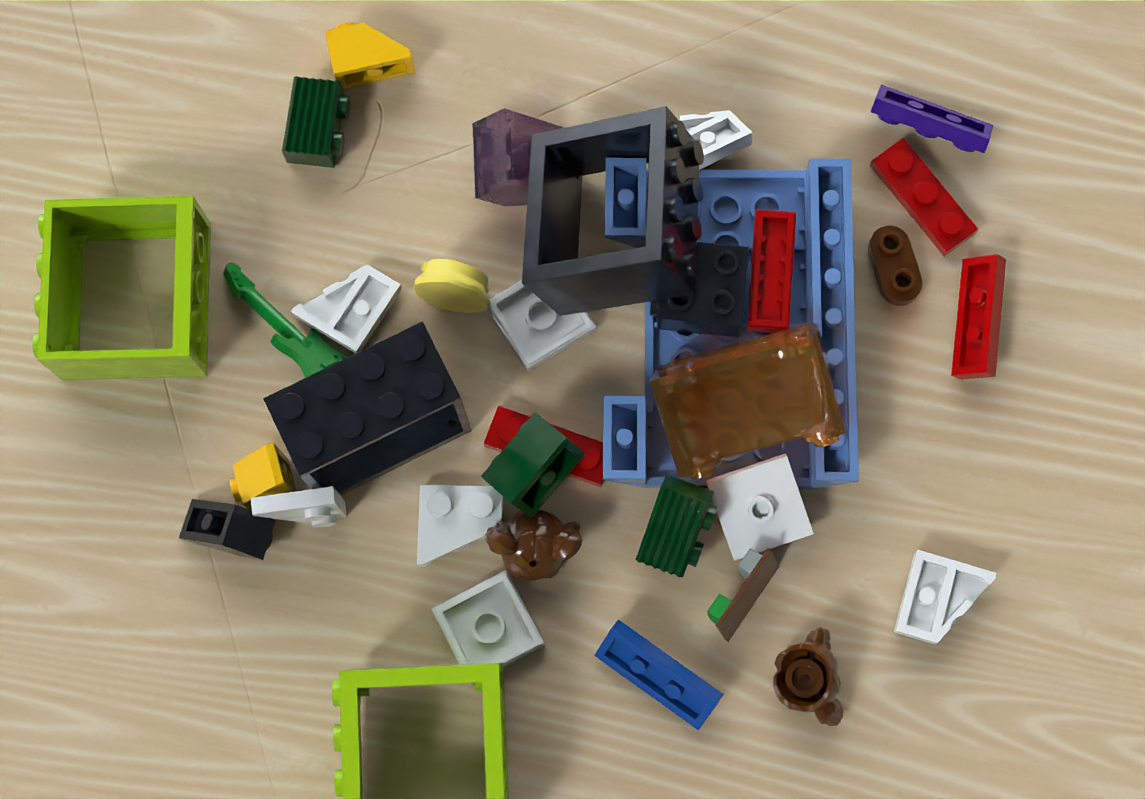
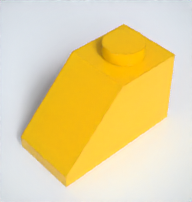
[325,22,416,89]
[230,442,297,511]

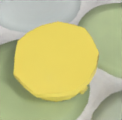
[414,259,491,313]

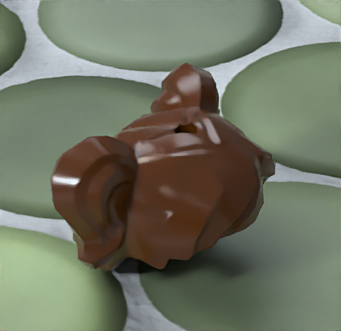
[485,509,583,581]
[773,627,844,726]

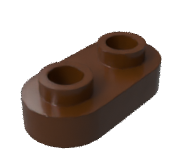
[868,225,923,306]

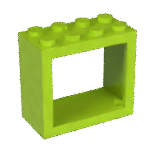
[32,196,211,380]
[332,662,509,799]

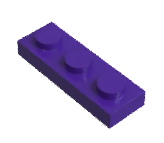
[870,84,993,153]

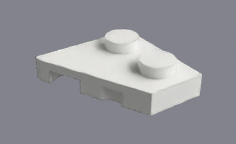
[680,110,752,170]
[291,264,402,354]
[417,485,503,567]
[251,486,347,528]
[894,550,997,645]

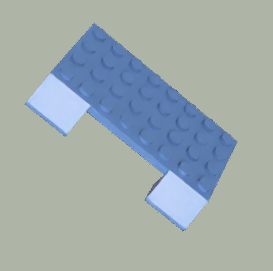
[603,158,859,489]

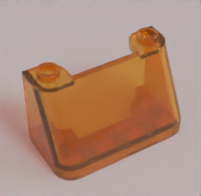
[650,323,845,480]

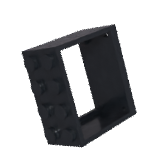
[522,106,704,316]
[263,321,472,495]

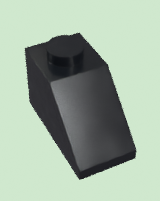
[179,499,276,560]

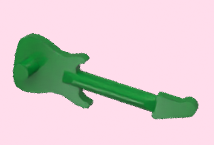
[223,262,347,377]

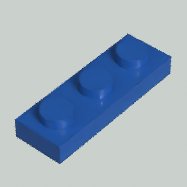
[594,619,724,730]

